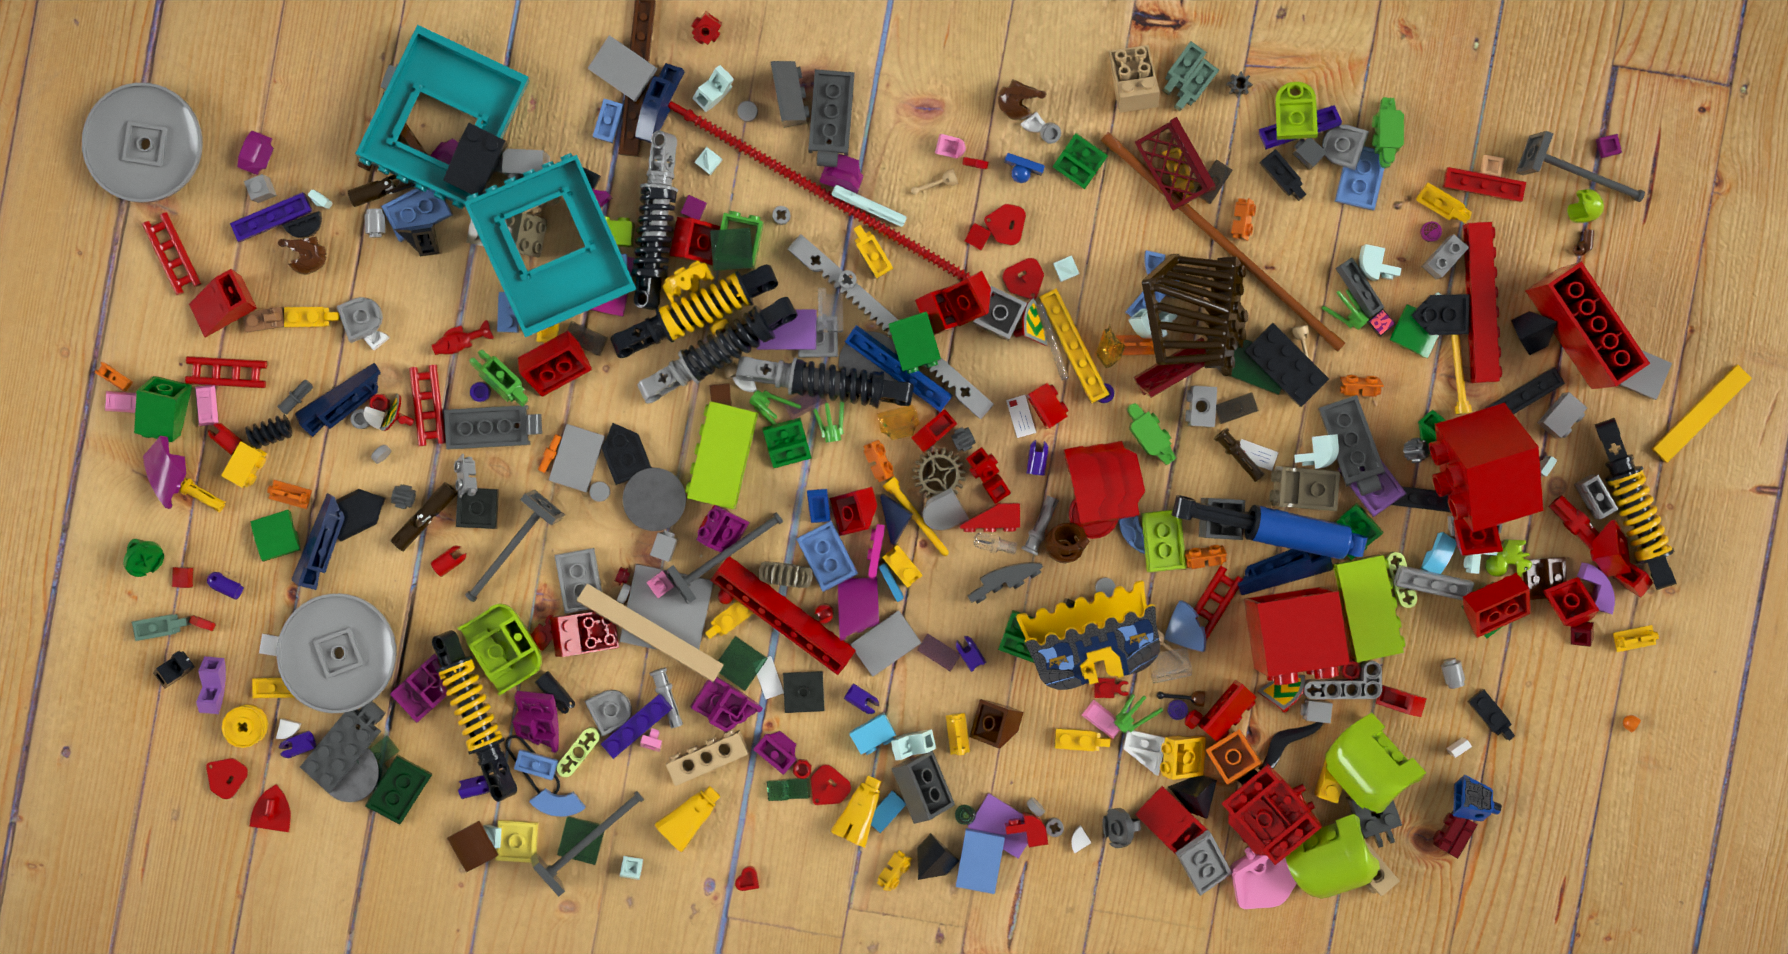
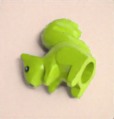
[1485,539,1532,577]

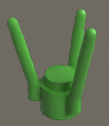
[1322,289,1369,330]
[749,390,801,425]
[813,401,844,443]
[1113,694,1163,733]

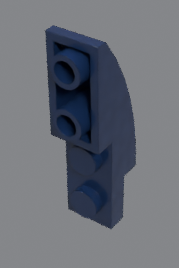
[635,63,685,143]

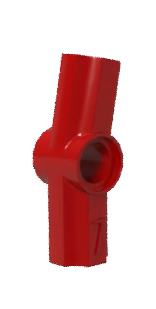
[1548,495,1599,550]

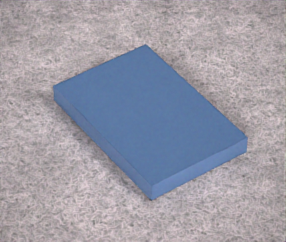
[1335,146,1385,211]
[381,188,453,242]
[796,521,858,592]
[956,828,1005,894]

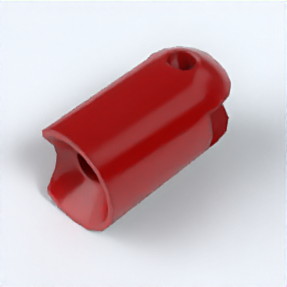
[207,422,243,456]
[431,545,466,577]
[814,603,834,624]

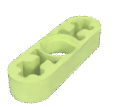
[1386,552,1417,608]
[557,727,600,777]

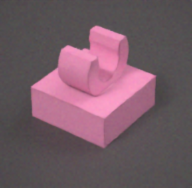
[646,571,675,598]
[640,728,662,752]

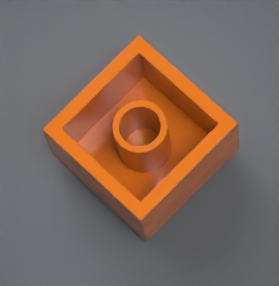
[1206,729,1263,785]

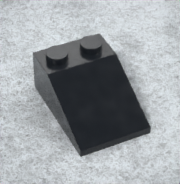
[443,123,507,196]

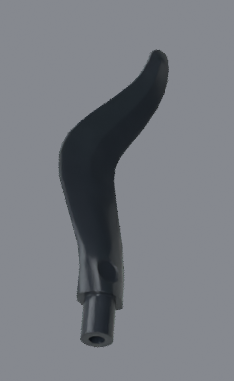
[1258,722,1323,771]

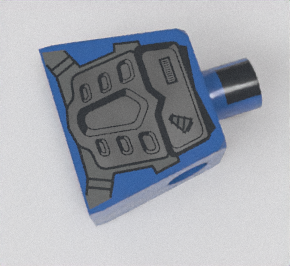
[1453,775,1502,821]

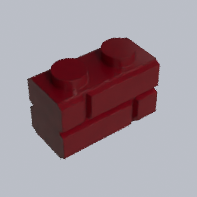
[1433,811,1478,859]

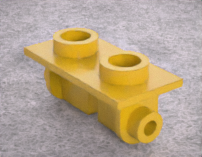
[1613,625,1659,652]
[946,713,970,755]
[877,850,913,891]

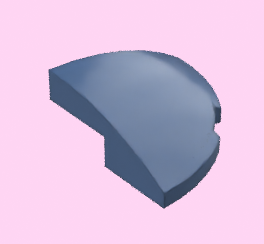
[1165,600,1206,652]

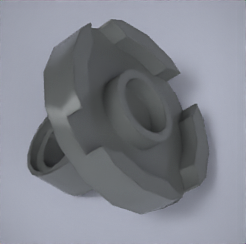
[1102,808,1141,848]

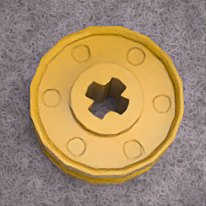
[222,704,269,748]

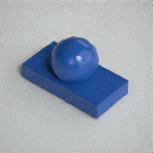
[1004,153,1045,183]
[807,489,831,523]

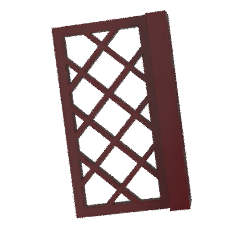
[1135,117,1216,211]
[1133,337,1206,398]

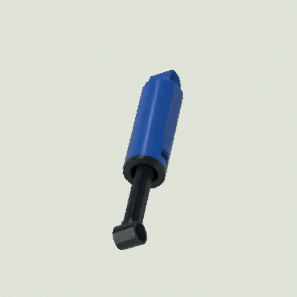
[1171,495,1368,559]

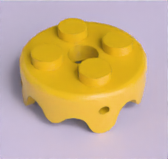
[663,261,714,303]

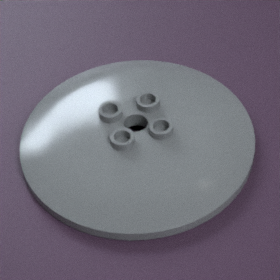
[82,83,203,203]
[277,593,397,713]

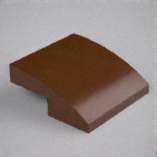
[1523,557,1567,600]
[447,821,499,872]

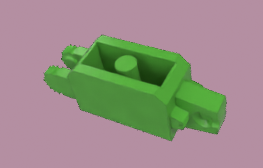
[1372,97,1404,168]
[469,350,528,407]
[1127,403,1176,465]

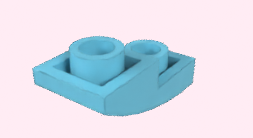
[1421,532,1457,574]

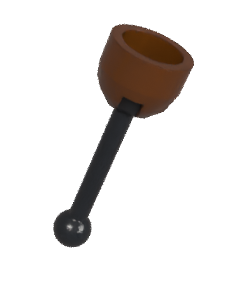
[1156,691,1205,707]

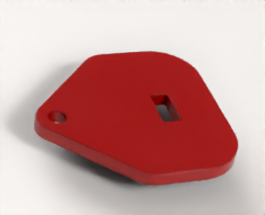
[984,204,1026,245]
[1003,258,1044,300]
[206,758,248,799]
[811,765,851,805]

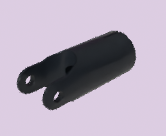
[535,671,575,714]

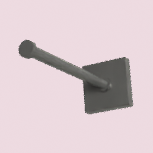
[1516,131,1645,202]
[465,490,565,602]
[665,512,783,604]
[530,791,644,897]

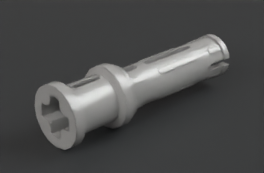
[1021,495,1059,556]
[649,667,683,729]

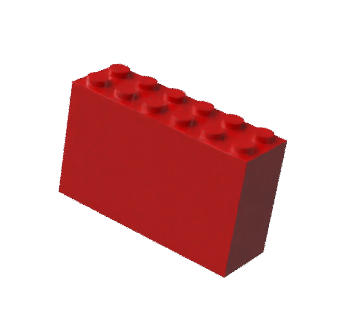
[1525,261,1650,389]

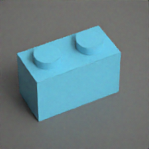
[849,712,896,755]

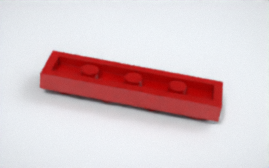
[1442,167,1526,203]

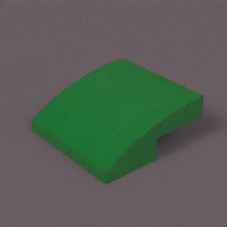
[1052,133,1108,189]
[1390,304,1439,359]
[762,417,812,469]
[1334,503,1383,560]
[250,510,301,562]
[998,610,1034,663]

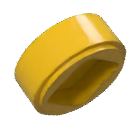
[710,319,730,335]

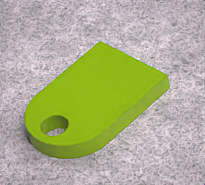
[1275,82,1318,140]

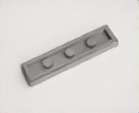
[1393,565,1475,600]

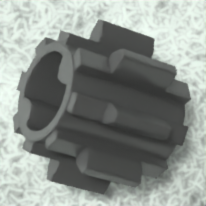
[1226,71,1253,98]
[951,427,976,452]
[1403,438,1429,463]
[391,484,416,509]

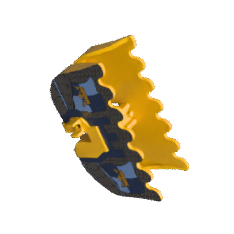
[1016,580,1160,690]

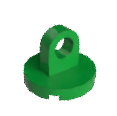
[123,539,164,577]

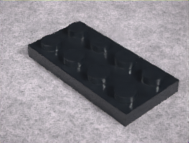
[1244,323,1329,407]

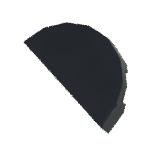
[282,211,322,239]

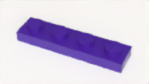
[1259,105,1342,150]
[230,192,313,242]
[601,694,673,759]

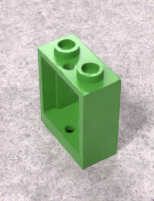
[714,211,764,270]

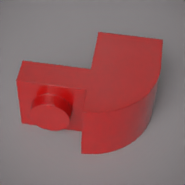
[1004,812,1049,847]

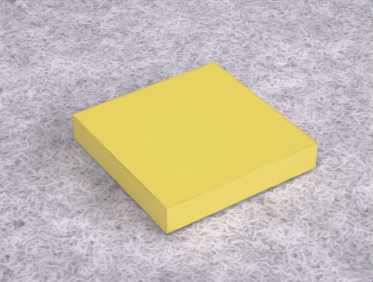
[495,820,539,863]

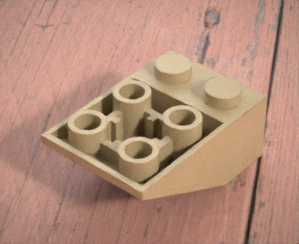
[1109,45,1160,113]

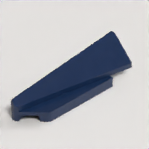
[295,363,381,437]
[292,493,345,590]
[1238,549,1333,596]

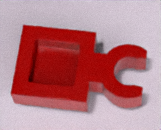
[531,614,553,651]
[1094,677,1129,698]

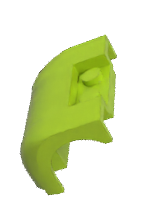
[458,603,542,696]
[1325,712,1426,814]
[1285,814,1380,899]

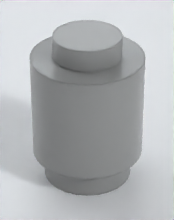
[364,209,386,238]
[1441,658,1465,689]

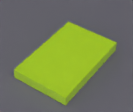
[1141,510,1186,572]

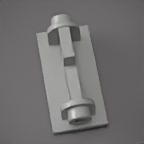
[454,454,477,498]

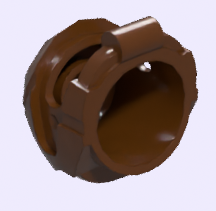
[998,79,1047,120]
[278,236,327,275]
[1044,523,1090,564]

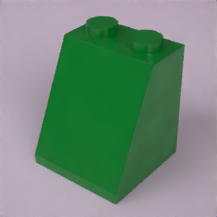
[888,312,941,374]
[134,376,192,443]

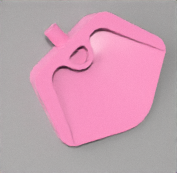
[1230,847,1297,909]

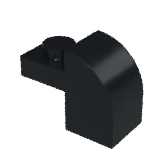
[153,650,195,689]

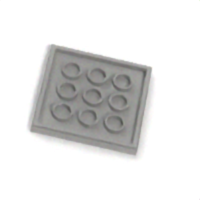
[620,564,713,650]

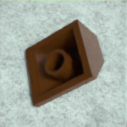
[970,699,1024,749]

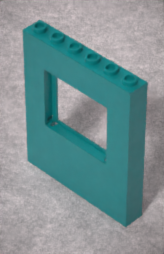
[355,24,529,209]
[464,153,636,337]

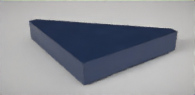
[880,494,913,545]

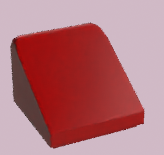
[964,223,992,251]
[982,474,1011,504]
[172,567,193,588]

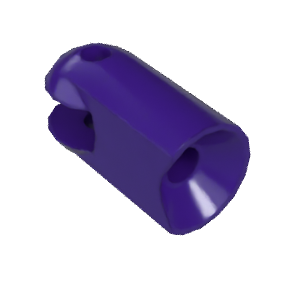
[1026,440,1048,476]
[207,572,244,600]
[956,636,986,672]
[844,683,879,714]
[279,731,316,758]
[458,775,490,799]

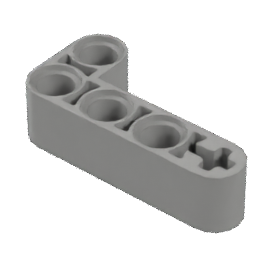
[1302,660,1382,699]

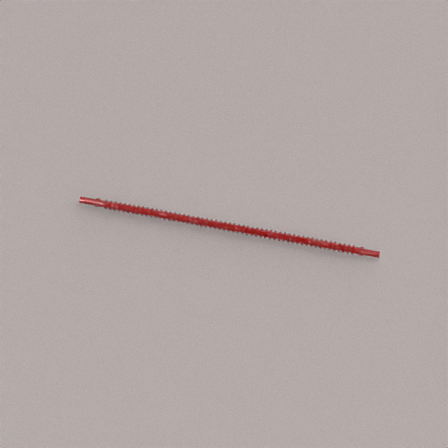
[668,101,995,297]

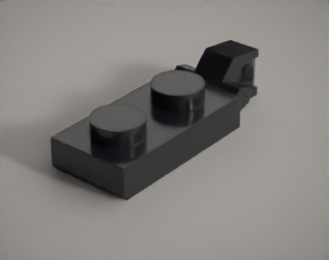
[1260,149,1306,201]
[1467,689,1515,741]

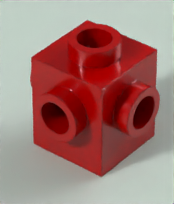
[691,11,722,45]
[966,447,1000,483]

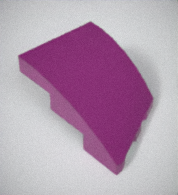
[143,436,186,509]
[838,577,879,641]
[390,653,447,723]
[690,677,763,732]
[512,691,559,753]

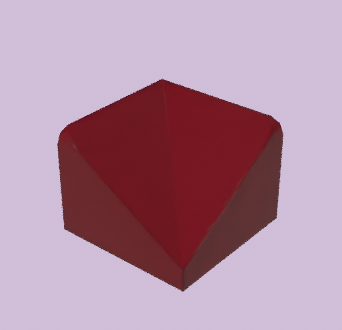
[1571,622,1594,647]

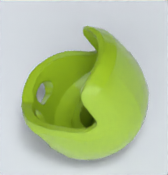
[1567,189,1604,223]

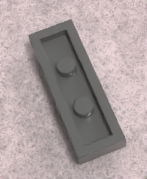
[1336,258,1384,318]

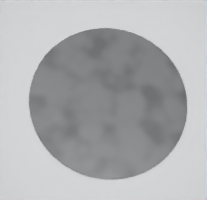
[839,331,897,381]
[623,468,686,531]
[329,748,379,802]

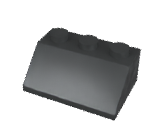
[771,61,810,128]
[892,750,955,824]

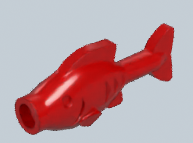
[431,320,494,355]

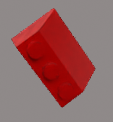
[518,330,592,397]
[1463,573,1530,638]
[1198,680,1257,742]

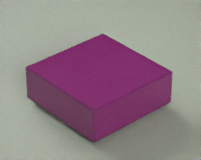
[1596,134,1622,159]
[681,195,707,220]

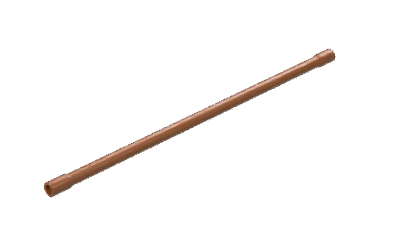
[1100,132,1345,352]

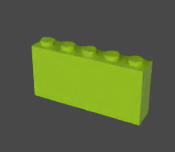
[685,401,759,509]
[1333,554,1405,662]

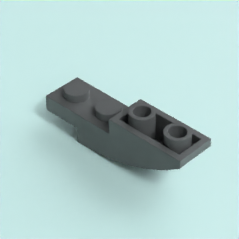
[967,562,1043,604]

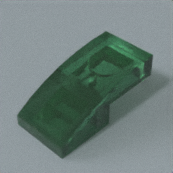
[767,777,810,801]

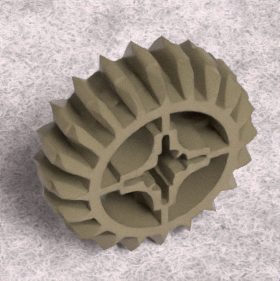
[913,448,966,498]
[759,561,813,588]

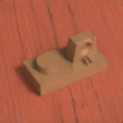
[243,307,284,333]

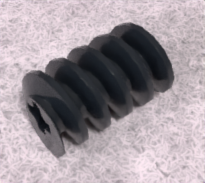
[245,414,292,449]

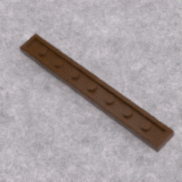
[618,0,656,157]

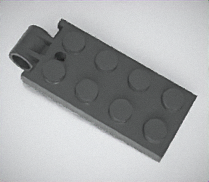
[808,69,855,167]
[1318,395,1385,496]
[444,405,542,450]
[300,701,386,793]

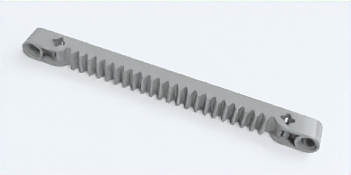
[788,234,994,419]

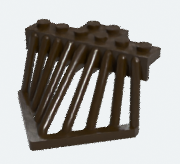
[1142,254,1248,376]

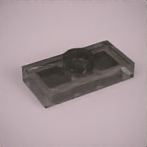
[1194,159,1233,204]
[568,321,608,356]
[1216,392,1259,424]

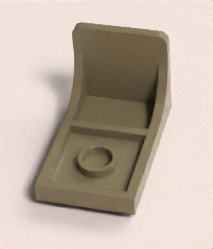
[466,213,547,257]
[1270,466,1340,511]

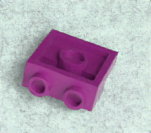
[696,505,750,557]

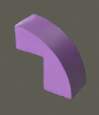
[1577,563,1615,615]
[196,656,226,714]

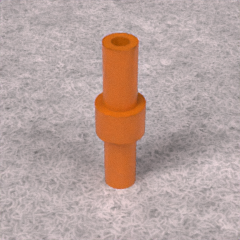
[538,434,562,473]

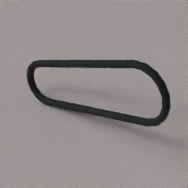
[505,735,560,794]

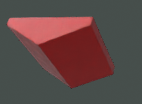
[1453,518,1503,556]

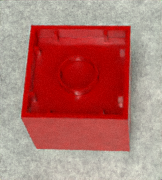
[1429,403,1544,532]
[1244,587,1350,685]

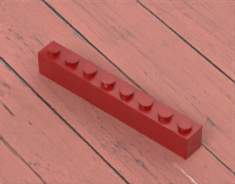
[1463,222,1502,383]
[710,556,856,675]

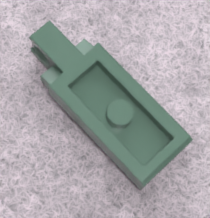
[1162,41,1207,95]
[1174,58,1219,111]
[132,614,191,641]

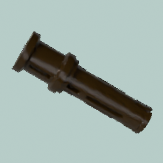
[1214,428,1264,482]

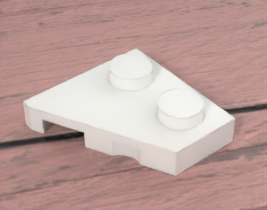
[1123,730,1165,776]

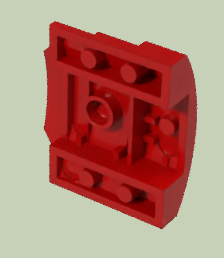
[1064,441,1145,527]
[1221,764,1322,865]

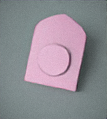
[935,134,966,159]

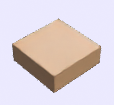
[1480,155,1504,177]

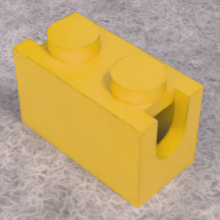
[221,441,267,488]
[882,544,923,588]

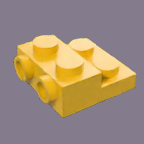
[1160,735,1206,780]

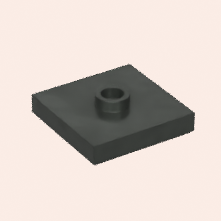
[456,488,499,529]
[783,671,825,713]

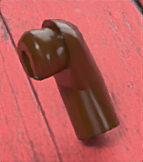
[1573,230,1594,256]

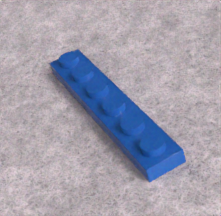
[845,325,953,412]

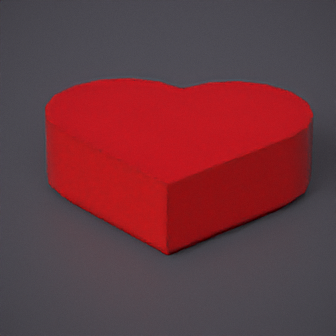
[962,157,989,170]
[189,615,216,631]
[735,866,759,891]

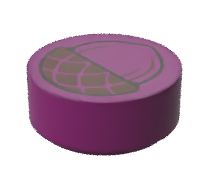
[1420,221,1442,242]

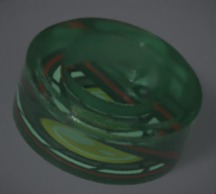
[955,805,976,825]

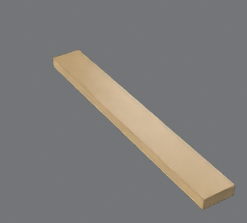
[577,584,724,682]

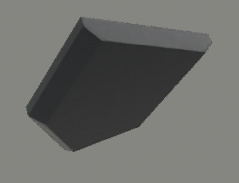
[1410,294,1470,335]
[602,423,652,485]
[336,489,386,542]

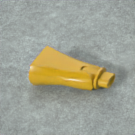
[830,775,882,848]
[654,786,721,852]

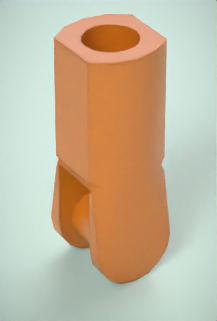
[95,362,133,392]

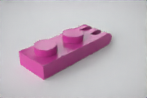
[867,524,885,579]

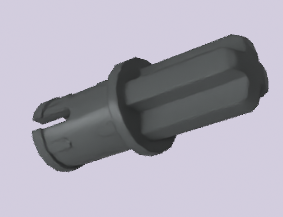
[277,380,313,415]

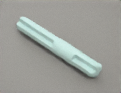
[832,185,907,227]

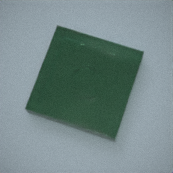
[710,228,754,271]
[718,636,768,691]
[557,816,605,865]

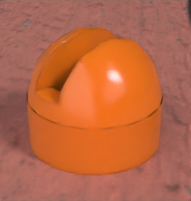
[1623,715,1641,733]

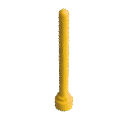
[1451,335,1472,414]
[882,476,949,556]

